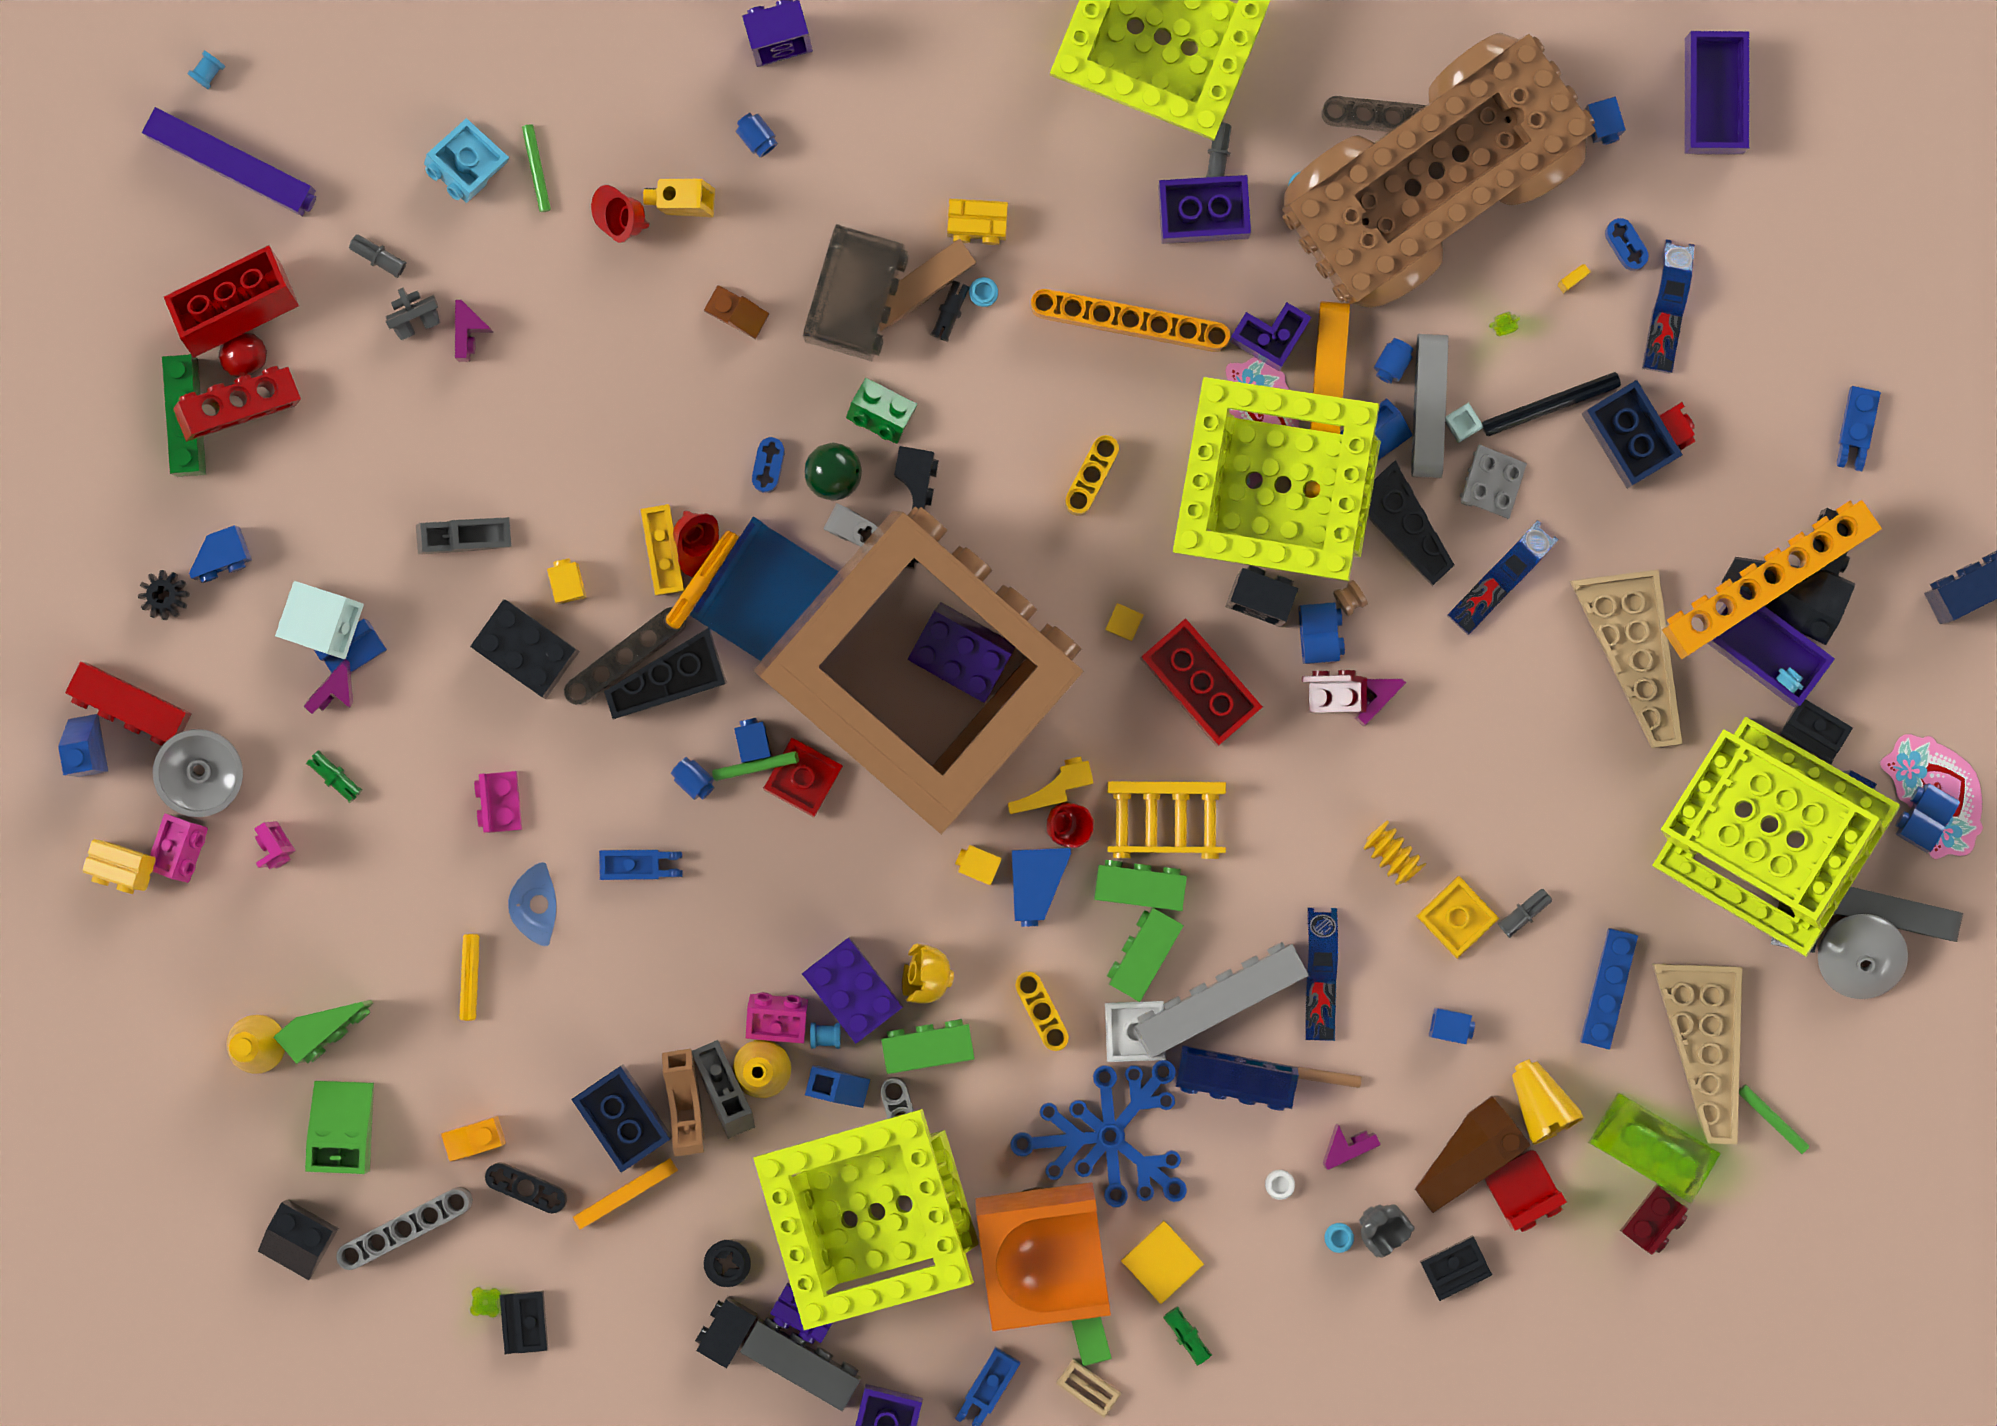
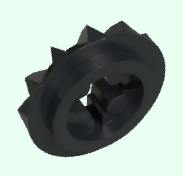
[704,1240,751,1287]

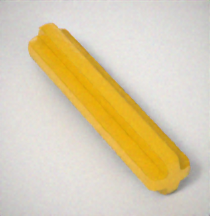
[459,934,480,1021]

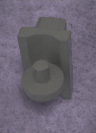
[386,287,440,340]

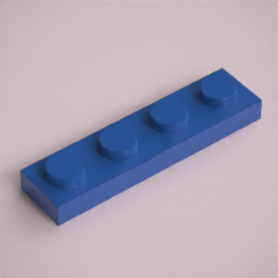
[1580,928,1638,1050]

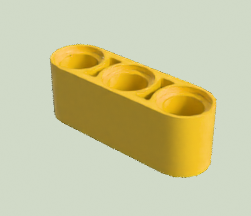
[1065,435,1119,516]
[1015,971,1069,1051]

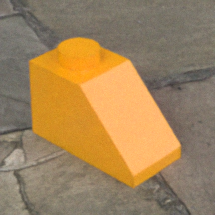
[441,1115,506,1162]

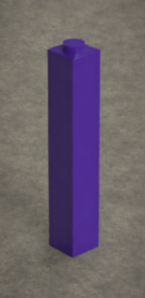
[142,107,316,217]

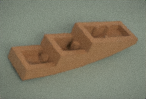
[864,239,976,332]

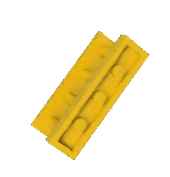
[1107,781,1226,859]

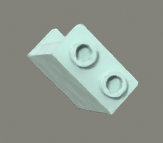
[275,581,364,659]

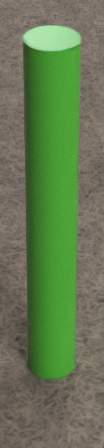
[522,124,551,212]
[712,751,799,781]
[1739,1084,1809,1154]

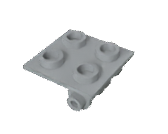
[1460,445,1527,519]

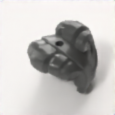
[1359,1204,1415,1258]

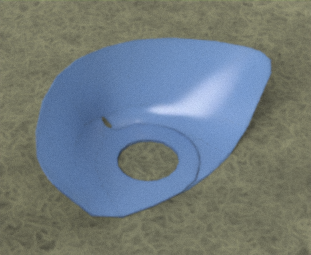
[508,862,556,946]

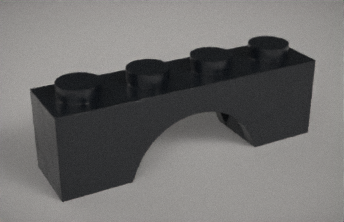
[894,446,939,569]

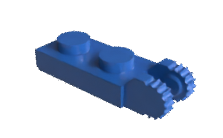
[1837,386,1881,472]
[599,850,683,880]
[955,1346,1021,1426]

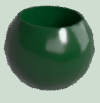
[804,442,862,501]

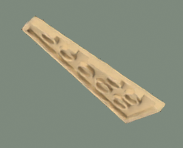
[1570,569,1682,748]
[1652,964,1742,1144]

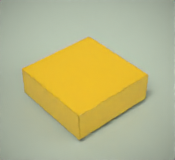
[1557,264,1591,294]
[1105,603,1144,642]

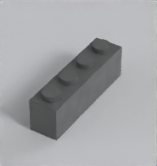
[740,1317,861,1412]

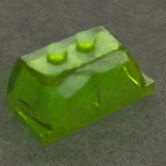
[1588,1092,1721,1204]

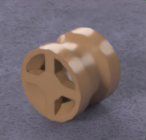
[1333,580,1368,616]

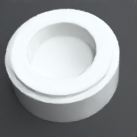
[1265,1170,1295,1200]

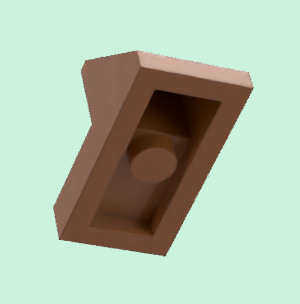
[704,285,769,340]

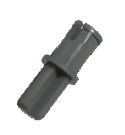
[1206,122,1232,177]
[349,234,407,278]
[1498,889,1552,938]

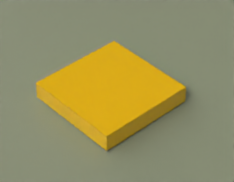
[1416,876,1500,959]
[1121,1220,1204,1304]

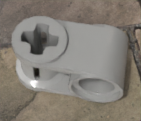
[823,503,878,547]

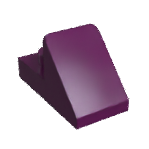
[455,300,494,362]
[303,659,353,714]
[1355,679,1406,726]
[1323,1124,1381,1170]

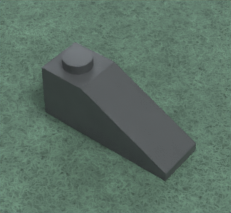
[692,1040,755,1139]

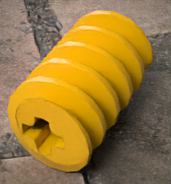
[1363,820,1427,886]

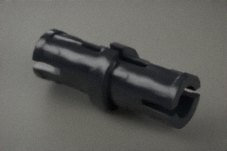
[930,280,970,342]

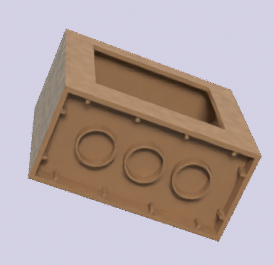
[753,507,1084,835]

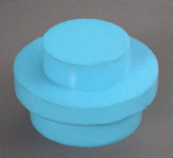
[969,277,998,307]
[1776,667,1804,694]
[1324,1223,1354,1253]

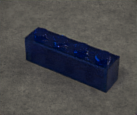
[1176,1045,1299,1111]

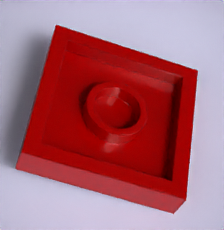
[763,738,843,818]

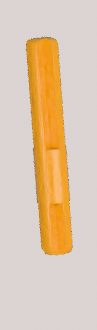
[666,530,739,629]

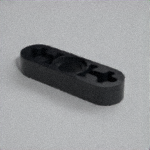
[485,1162,567,1214]

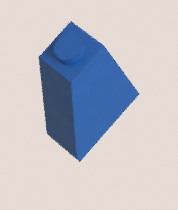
[58,714,108,777]
[1012,848,1071,927]

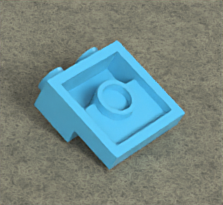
[424,118,509,203]

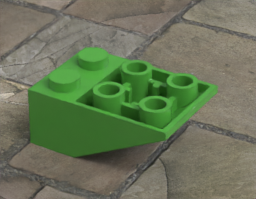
[274,1000,373,1064]
[305,1081,374,1174]

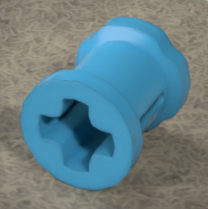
[187,50,226,89]
[810,1022,841,1049]

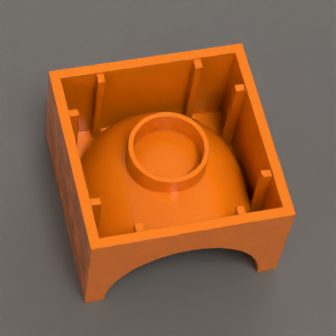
[975,1182,1111,1331]

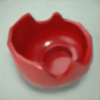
[218,333,267,377]
[1047,802,1094,848]

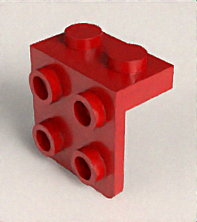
[1484,1150,1567,1232]

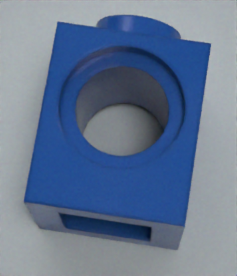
[1585,96,1626,145]
[734,718,772,763]
[1429,1008,1475,1044]

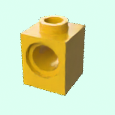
[547,558,587,605]
[955,845,1002,886]

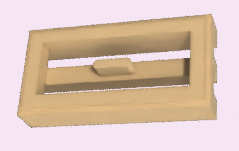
[1056,1358,1121,1418]

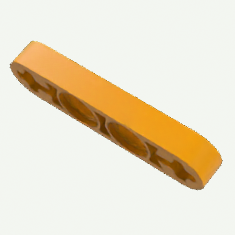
[572,1158,678,1230]

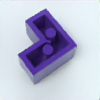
[1229,302,1312,371]

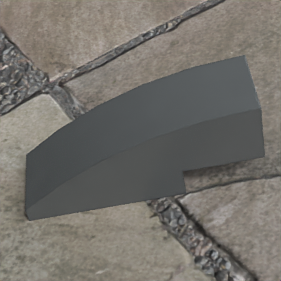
[416,517,511,554]

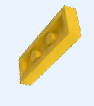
[640,504,685,596]

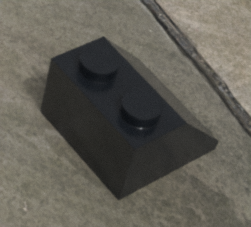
[258,1200,339,1280]

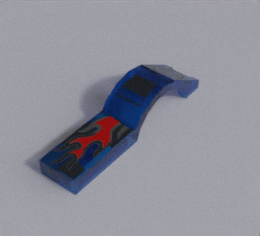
[1642,239,1695,374]
[1447,520,1559,635]
[1305,907,1338,1041]

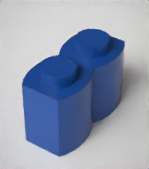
[1298,602,1345,664]
[1895,783,1960,853]

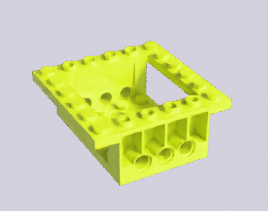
[1050,0,1270,141]
[1173,377,1381,581]
[1652,716,1901,957]
[753,1109,979,1330]

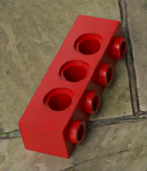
[173,366,301,442]

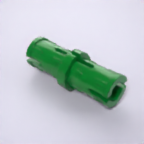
[306,750,363,803]
[1163,1306,1212,1366]

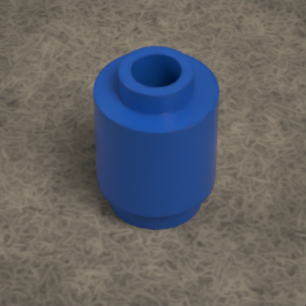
[736,113,778,158]
[1374,338,1414,384]
[671,757,714,800]

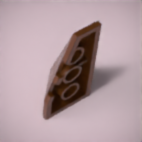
[1415,1096,1531,1213]

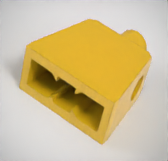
[643,179,715,217]

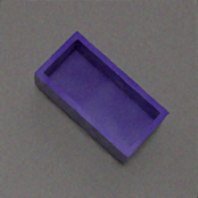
[1685,31,1749,154]
[1707,588,1835,707]

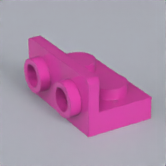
[474,771,522,833]
[150,813,208,883]
[254,821,296,870]
[745,992,808,1044]

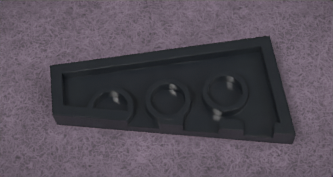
[1368,460,1454,586]

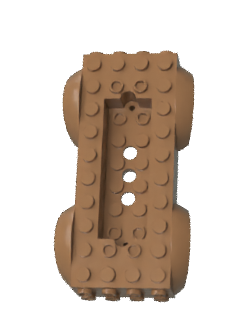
[1281,33,1596,307]

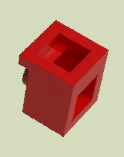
[1659,402,1696,450]

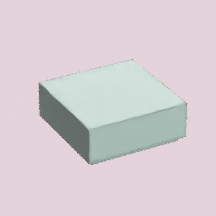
[1445,402,1483,443]

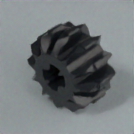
[138,570,190,620]

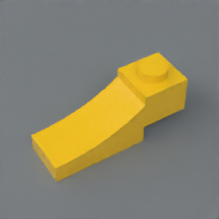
[1008,756,1094,815]

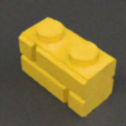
[947,198,1008,245]
[83,839,156,894]

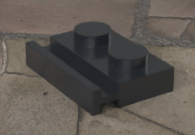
[1779,699,1853,764]
[1420,1235,1492,1301]
[500,1290,548,1355]

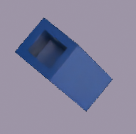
[189,525,252,583]
[805,1065,871,1108]

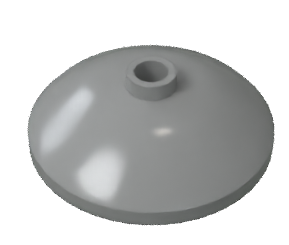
[153,729,243,817]
[1818,914,1908,999]

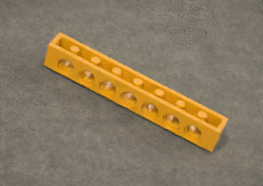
[1662,500,1882,660]

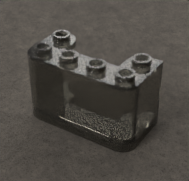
[803,224,909,362]

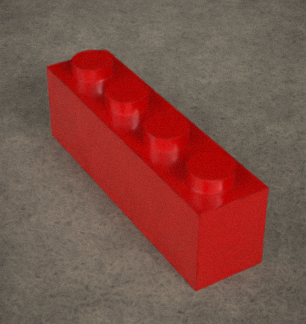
[65,661,192,746]

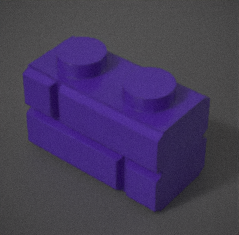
[770,1281,833,1344]

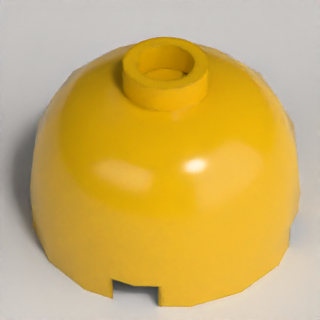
[902,943,954,1003]

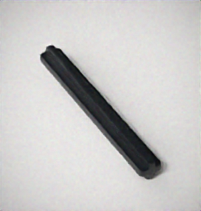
[1482,372,1621,436]

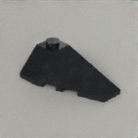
[1722,556,1855,645]

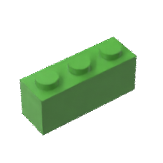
[1094,860,1187,911]
[1107,907,1184,1002]
[881,1019,975,1074]

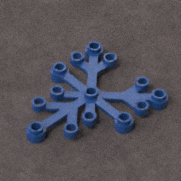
[1011,1060,1187,1207]

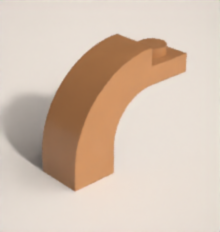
[662,1048,705,1157]

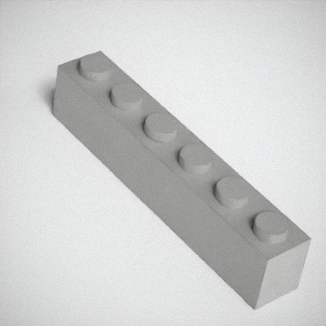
[1133,942,1309,1058]

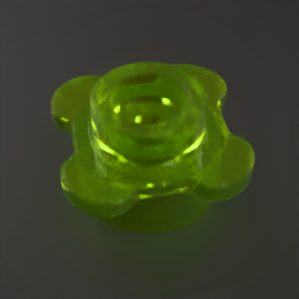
[1489,312,1520,336]
[470,1287,501,1318]

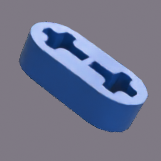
[1605,218,1649,271]
[752,437,785,493]

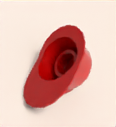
[591,185,650,243]
[673,511,719,577]

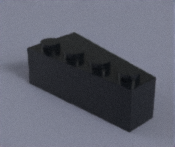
[604,627,727,719]

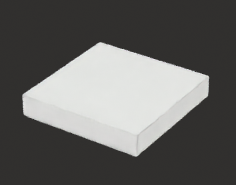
[1105,1001,1166,1062]

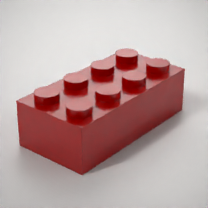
[164,245,299,358]
[1140,618,1263,747]

